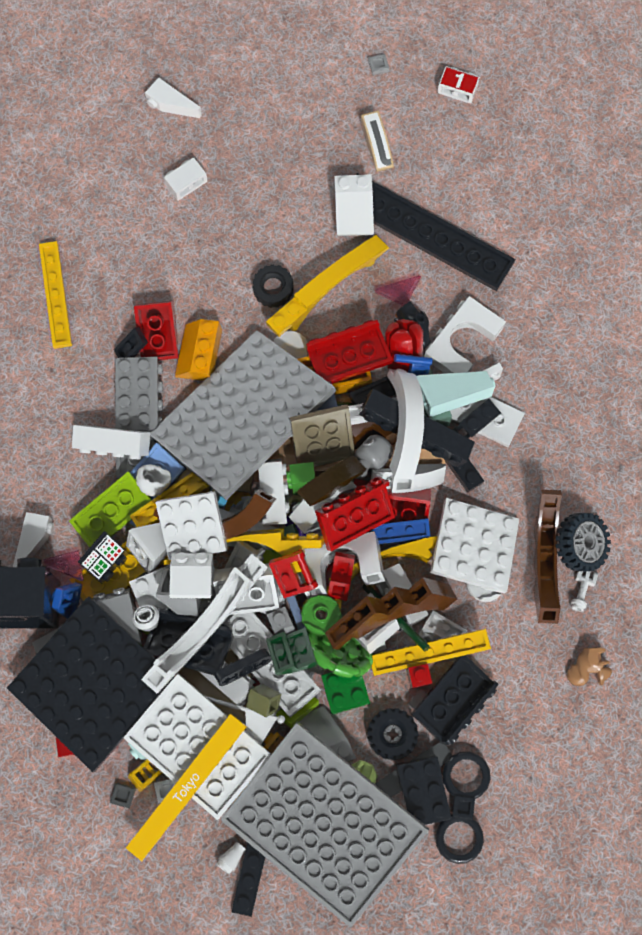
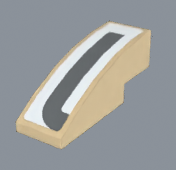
[361,110,394,172]

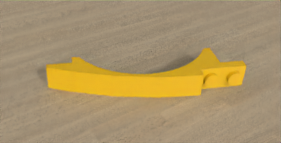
[266,235,389,337]
[164,529,324,572]
[301,536,437,611]

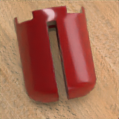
[385,319,423,373]

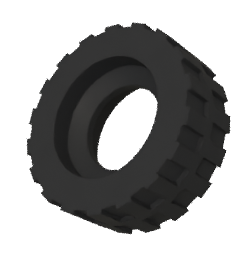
[252,265,294,308]

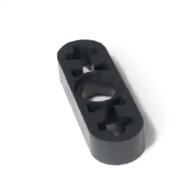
[214,649,272,686]

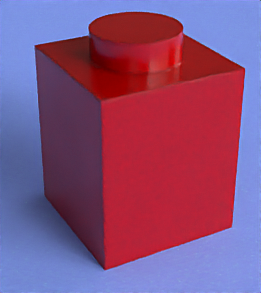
[407,664,432,689]

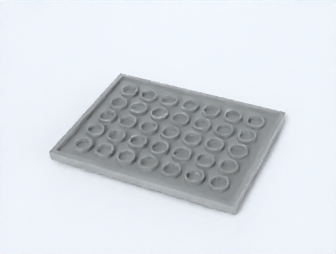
[150,330,336,500]
[221,722,429,928]

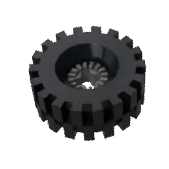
[367,708,419,761]

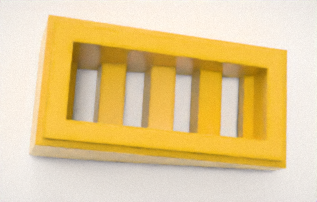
[128,759,163,792]

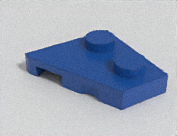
[52,582,83,619]

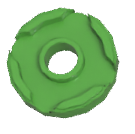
[301,595,341,635]

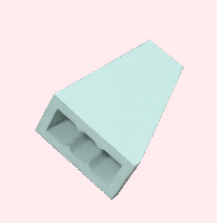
[416,371,495,417]

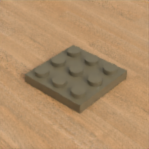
[290,404,355,467]

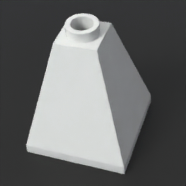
[126,523,167,574]

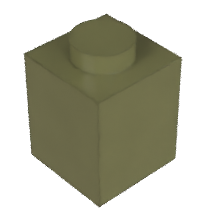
[246,684,282,717]

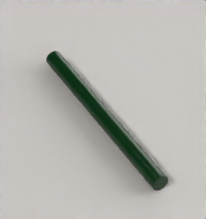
[362,584,430,652]

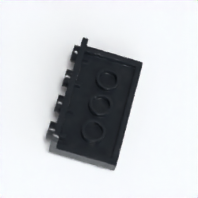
[144,608,234,676]
[411,655,499,745]

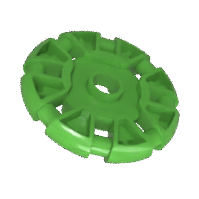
[308,631,373,678]

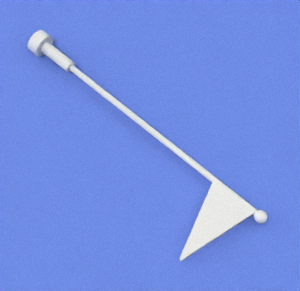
[205,696,285,745]

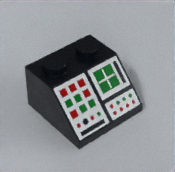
[78,531,128,584]

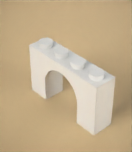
[424,296,506,374]
[301,531,385,599]

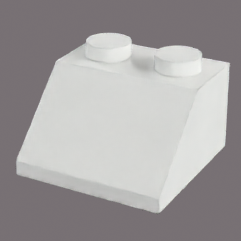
[169,552,214,598]

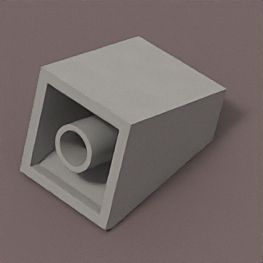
[92,587,142,644]

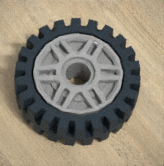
[555,513,611,571]

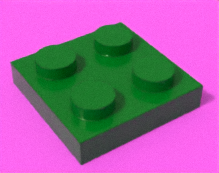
[321,672,370,715]

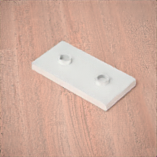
[450,397,525,447]

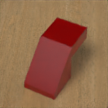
[328,552,355,601]

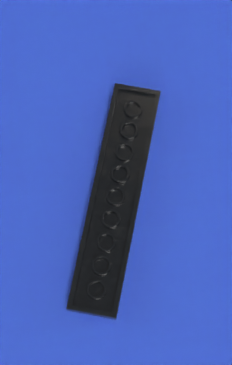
[356,173,516,292]

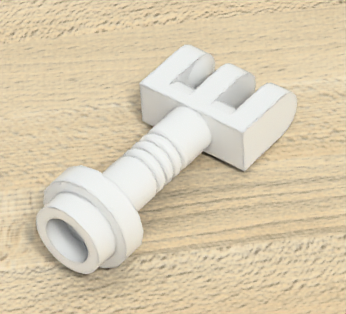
[571,571,598,612]

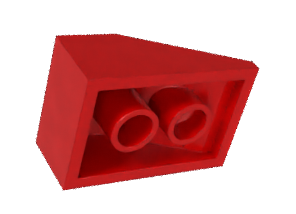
[134,300,179,360]

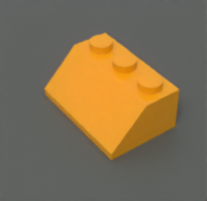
[175,319,222,381]

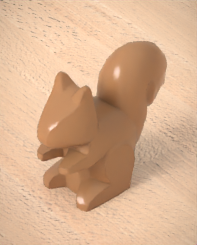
[567,647,612,686]

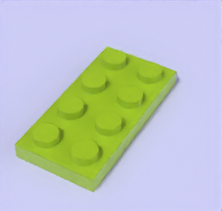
[69,471,152,547]

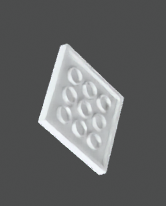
[430,498,519,594]

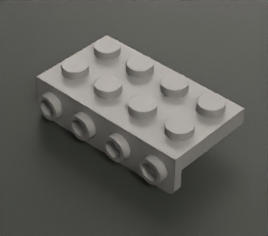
[115,357,163,432]

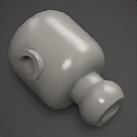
[354,434,393,479]

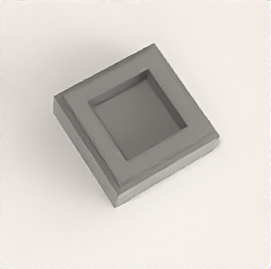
[368,54,390,76]

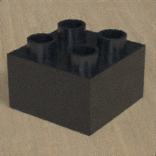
[0,558,61,629]

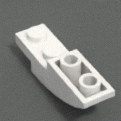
[370,464,446,493]

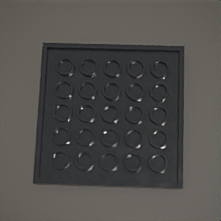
[7,596,175,772]

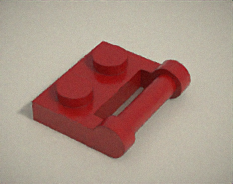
[269,549,318,598]

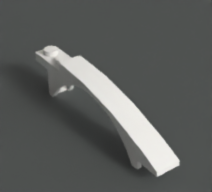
[141,554,268,693]

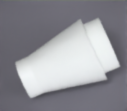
[216,842,246,874]

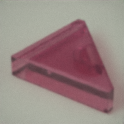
[375,275,421,306]
[43,550,84,581]

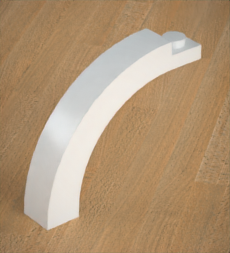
[387,369,424,480]

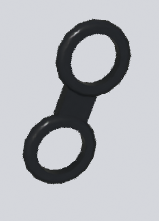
[435,751,491,864]

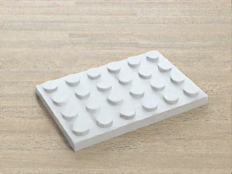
[124,673,272,820]

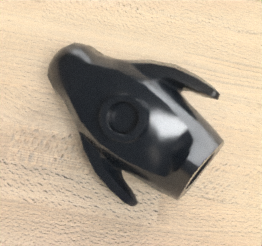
[394,301,431,350]

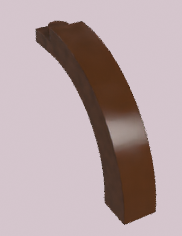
[153,489,277,540]

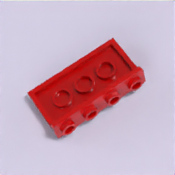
[306,320,393,384]
[315,477,395,551]

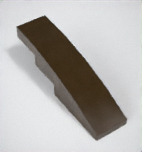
[297,455,366,507]

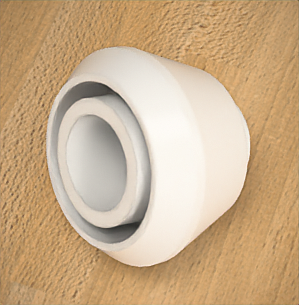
[132,605,159,631]

